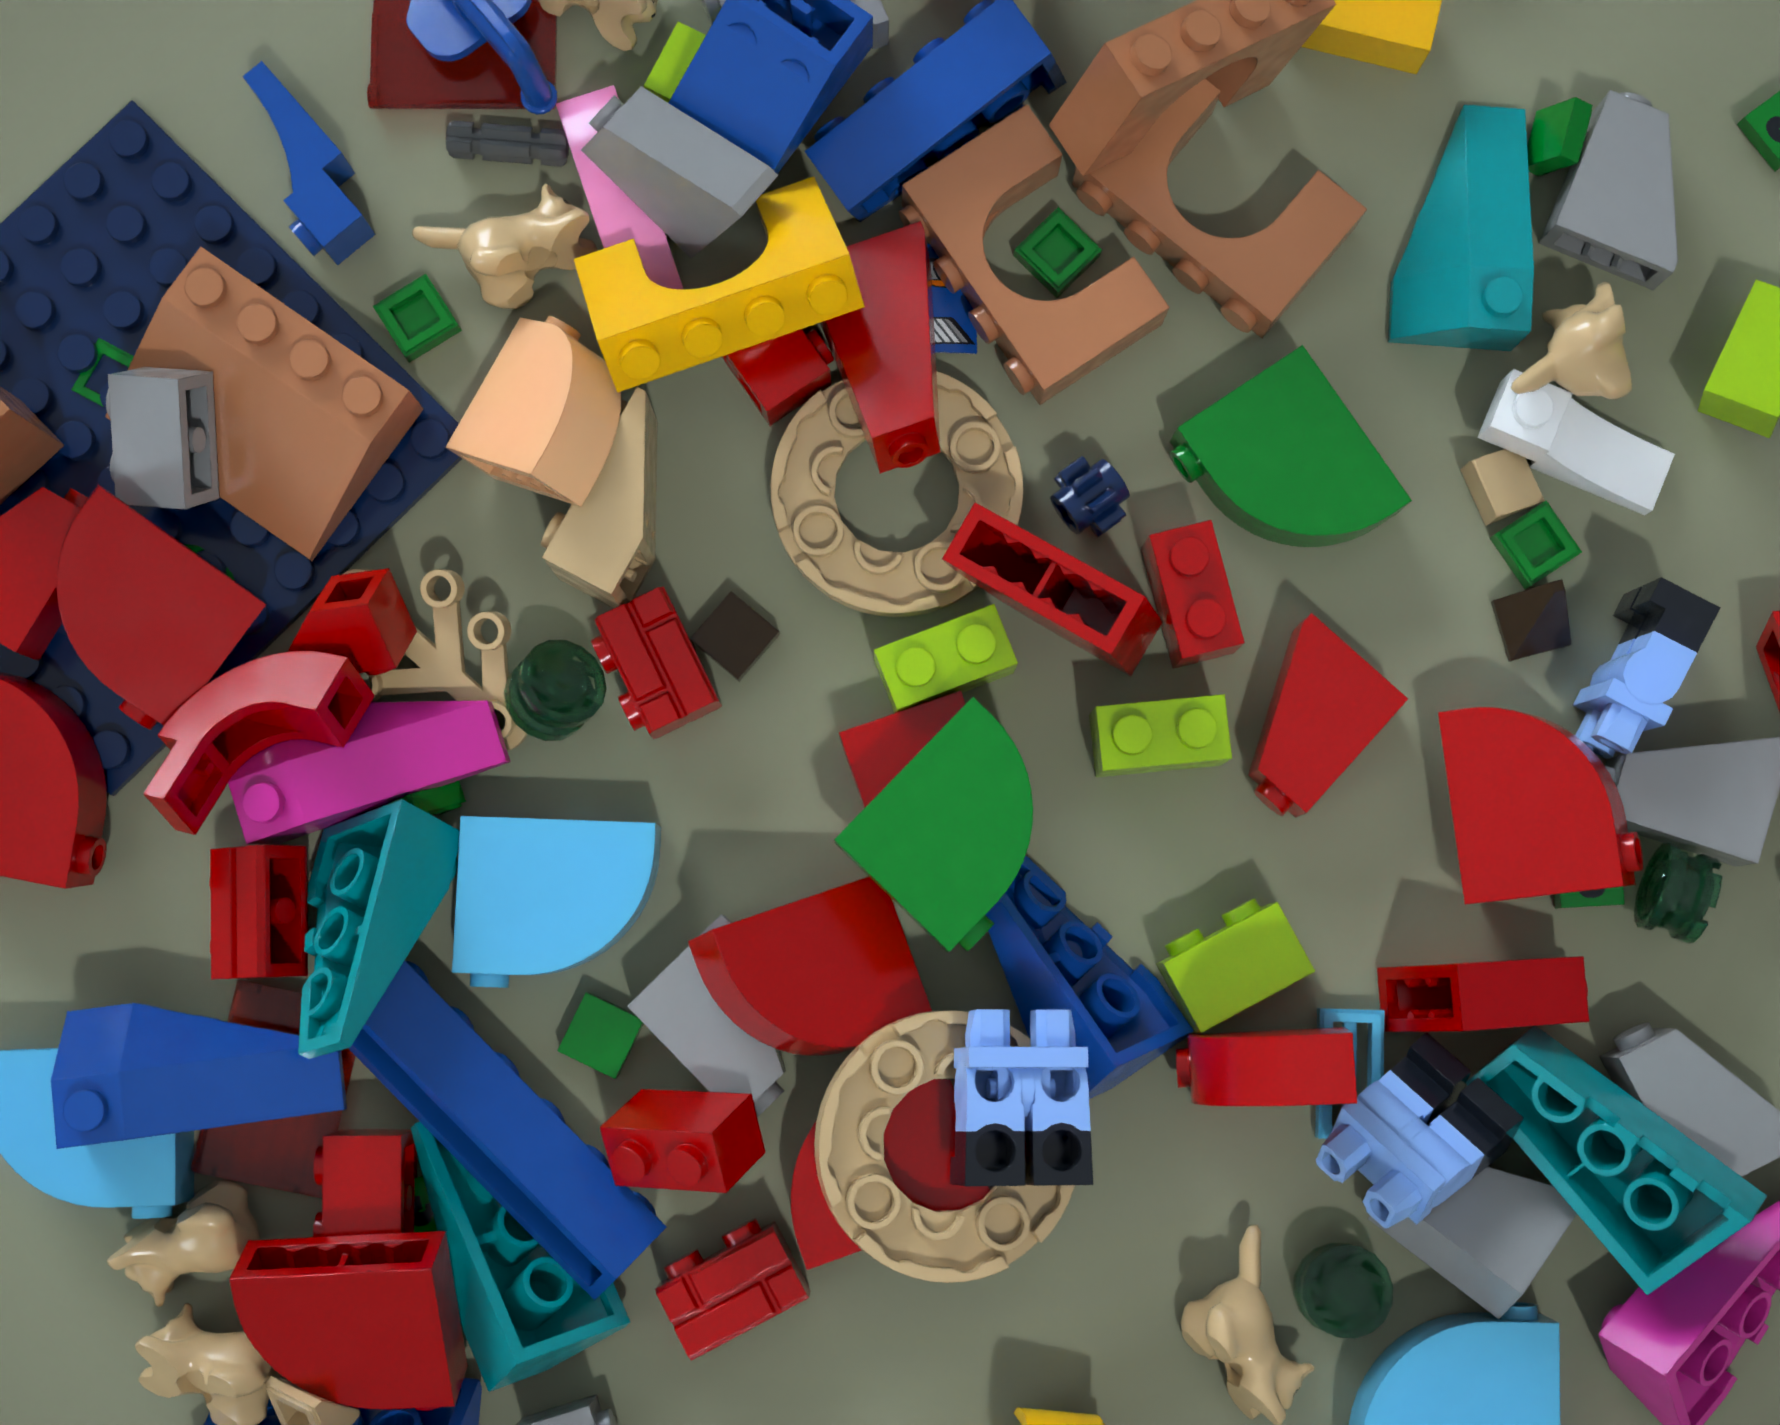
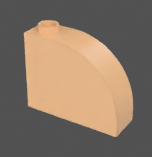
[445,316,621,507]

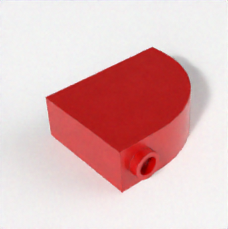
[57,484,266,730]
[942,502,1163,676]
[0,672,107,889]
[1438,707,1643,905]
[688,876,932,1056]
[1176,1027,1357,1106]
[791,1079,990,1270]
[229,1231,468,1411]

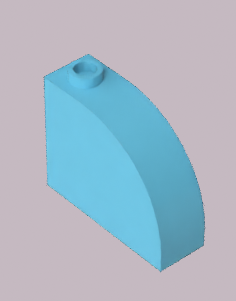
[452,816,661,988]
[0,1048,194,1219]
[1349,1302,1560,1425]

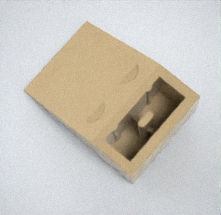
[541,387,657,608]

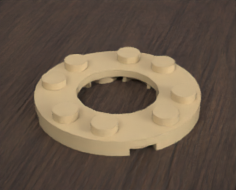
[770,371,1023,617]
[814,1011,1075,1283]

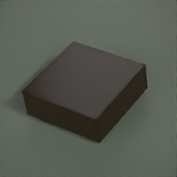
[690,591,780,682]

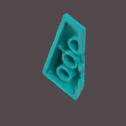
[1388,105,1534,351]
[298,799,460,1059]
[411,1122,631,1392]

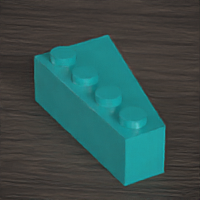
[1466,1026,1767,1295]

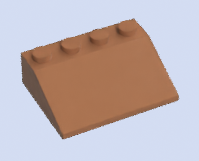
[105,246,424,561]

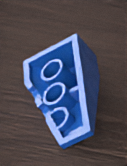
[986,855,1194,1099]
[51,1003,347,1149]

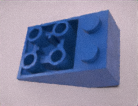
[668,0,873,194]

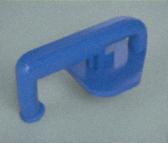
[406,0,557,115]

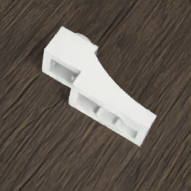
[1477,369,1675,516]

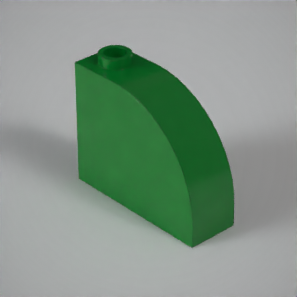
[1170,345,1412,547]
[834,697,1033,953]

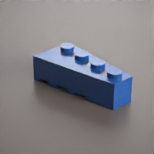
[805,0,1067,222]

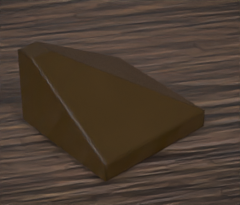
[1491,579,1571,662]

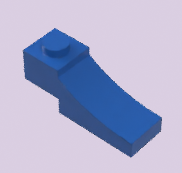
[242,61,376,266]

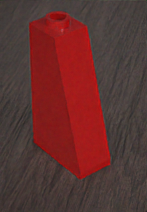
[820,221,941,474]

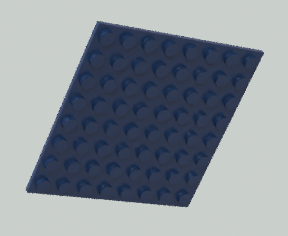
[0,100,462,796]

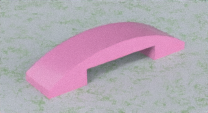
[556,85,683,289]

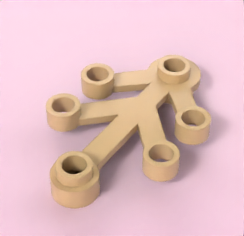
[343,569,531,751]

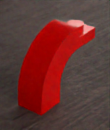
[143,651,375,835]

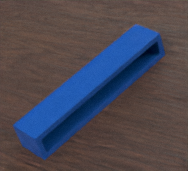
[348,960,667,1301]

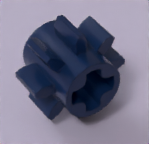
[1050,456,1130,537]

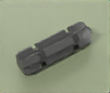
[446,120,569,167]

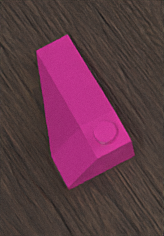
[228,700,511,844]
[1598,1200,1780,1425]

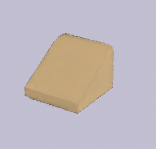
[1460,449,1545,526]
[264,1376,361,1425]

